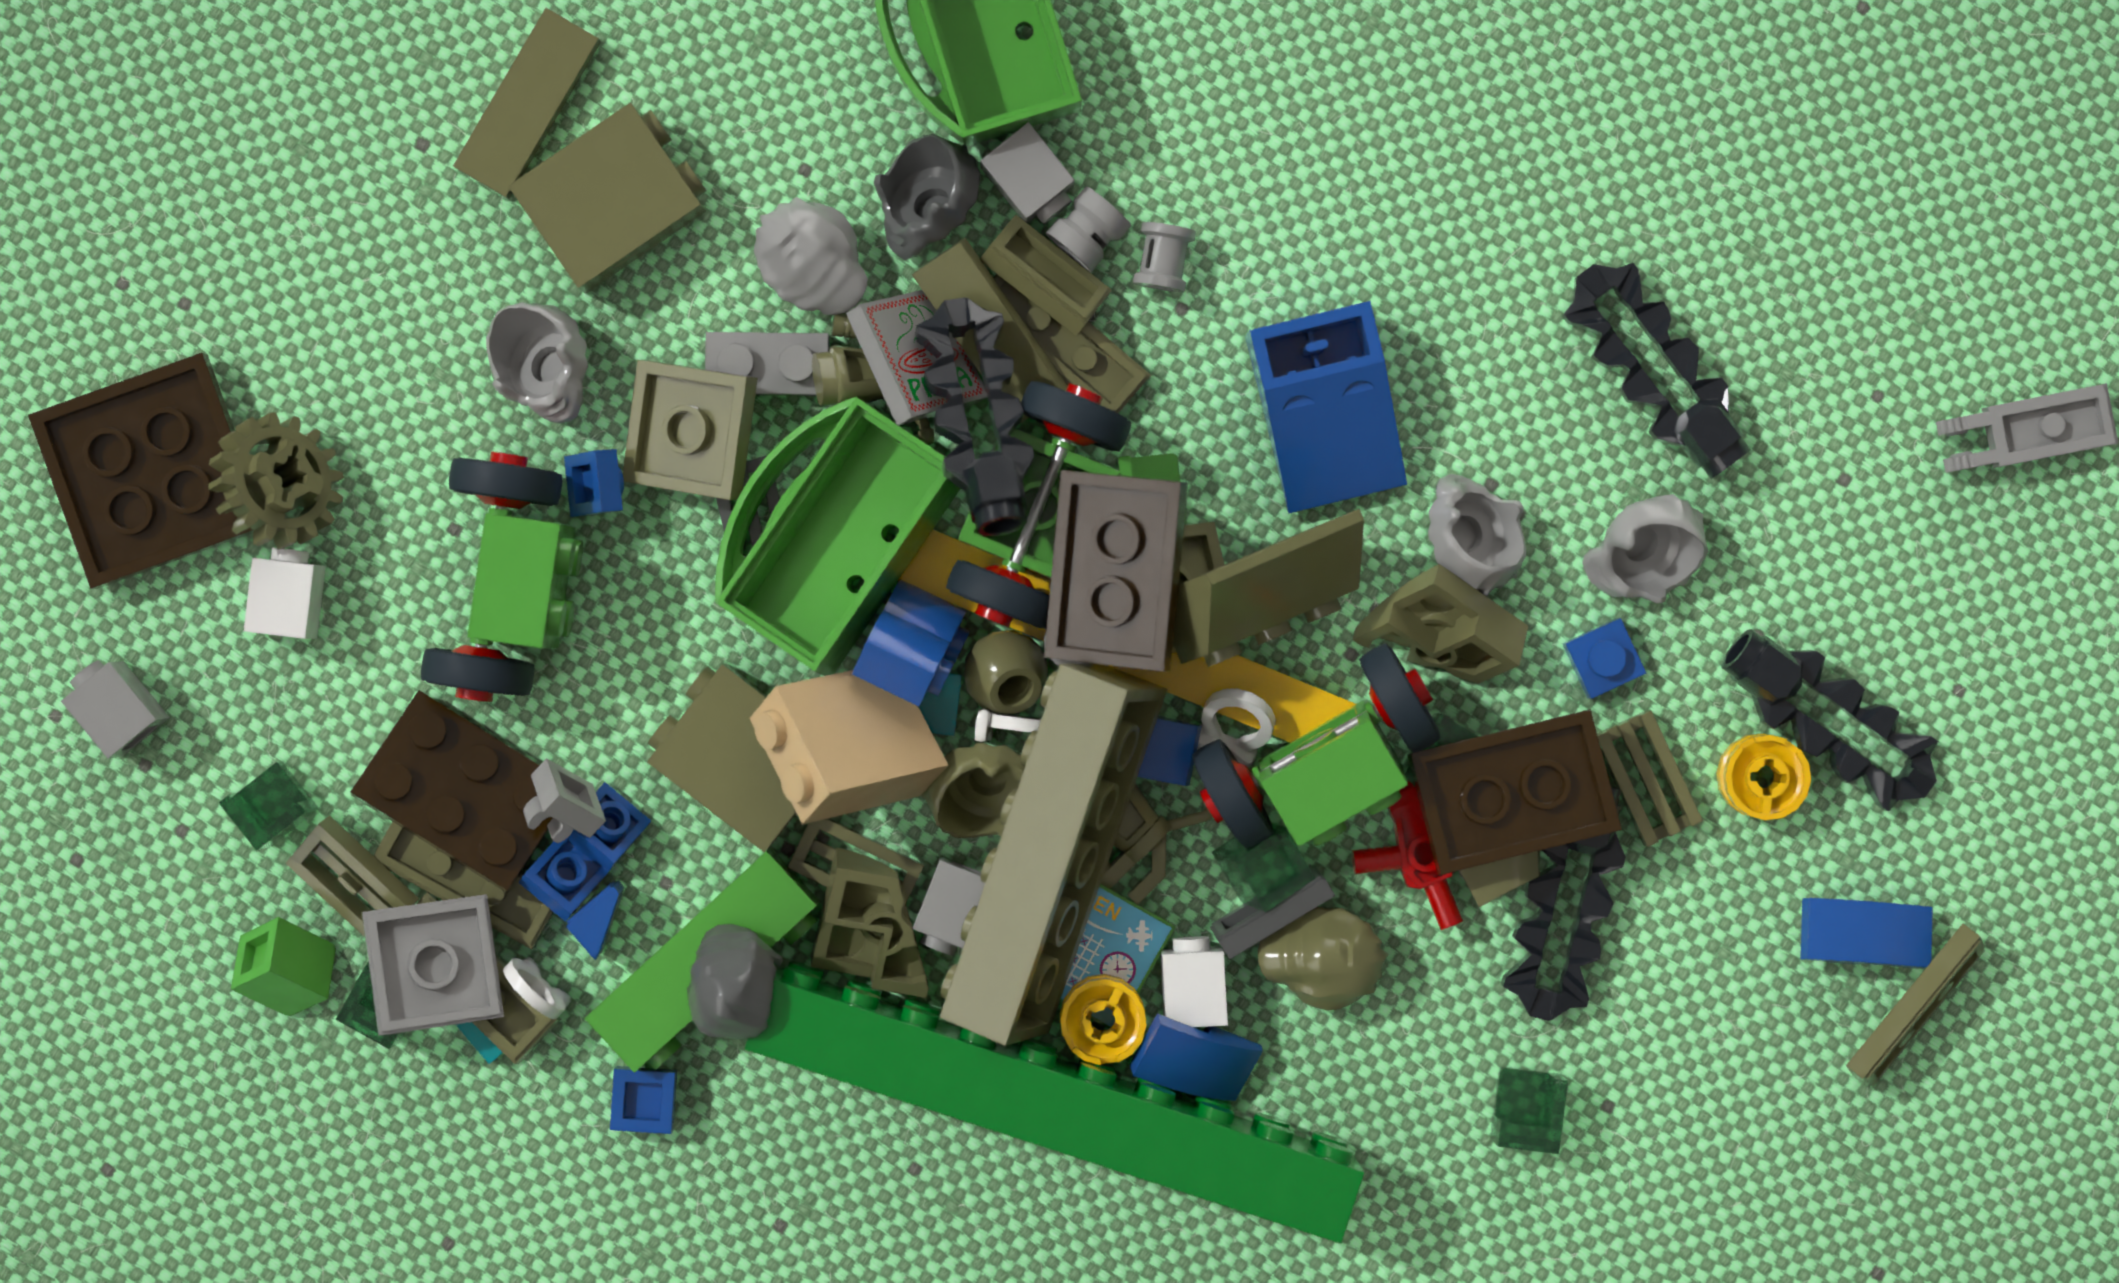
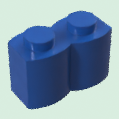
[852,579,970,706]

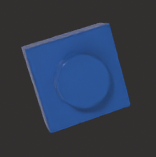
[564,449,624,517]
[1562,618,1646,699]
[610,1066,677,1134]

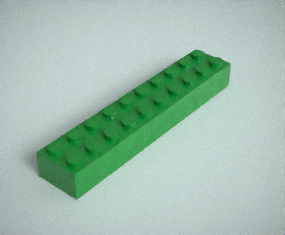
[744,961,1365,1244]

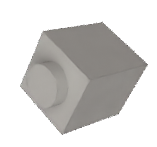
[980,122,1075,224]
[61,660,170,759]
[912,856,985,956]

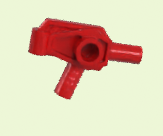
[1352,781,1463,930]

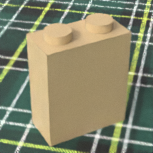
[749,670,948,825]

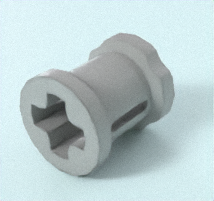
[1133,222,1196,293]

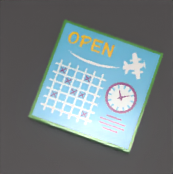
[1060,884,1176,1029]

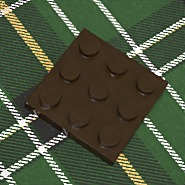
[28,353,254,589]

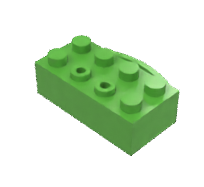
[875,0,1082,146]
[715,397,960,676]

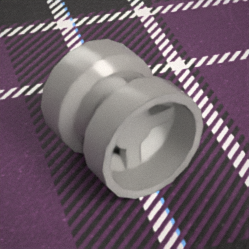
[1046,186,1132,273]

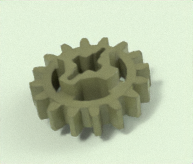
[208,412,344,549]

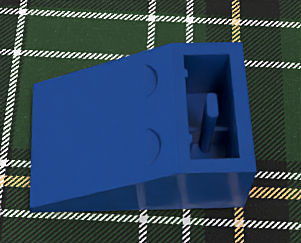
[1245,301,1407,514]

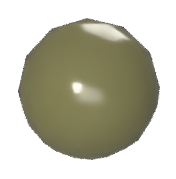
[964,630,1048,715]

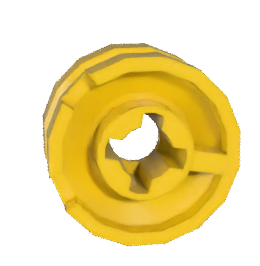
[1716,733,1811,820]
[1060,974,1147,1065]

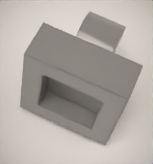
[523,758,606,843]

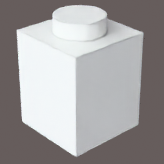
[244,547,326,639]
[1160,936,1228,1027]

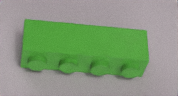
[584,848,820,1073]

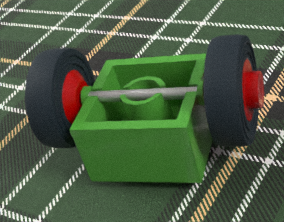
[946,381,1132,629]
[421,452,583,702]
[1192,643,1441,848]

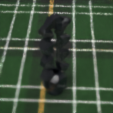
[1562,263,1751,479]
[915,298,1034,536]
[1721,629,1939,812]
[1501,786,1626,1021]

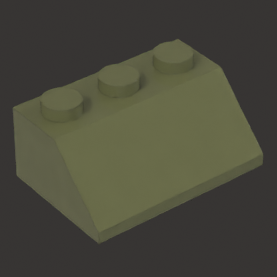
[1173,509,1364,667]

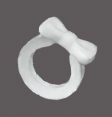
[1197,689,1276,768]
[975,709,1041,742]
[503,957,571,1019]

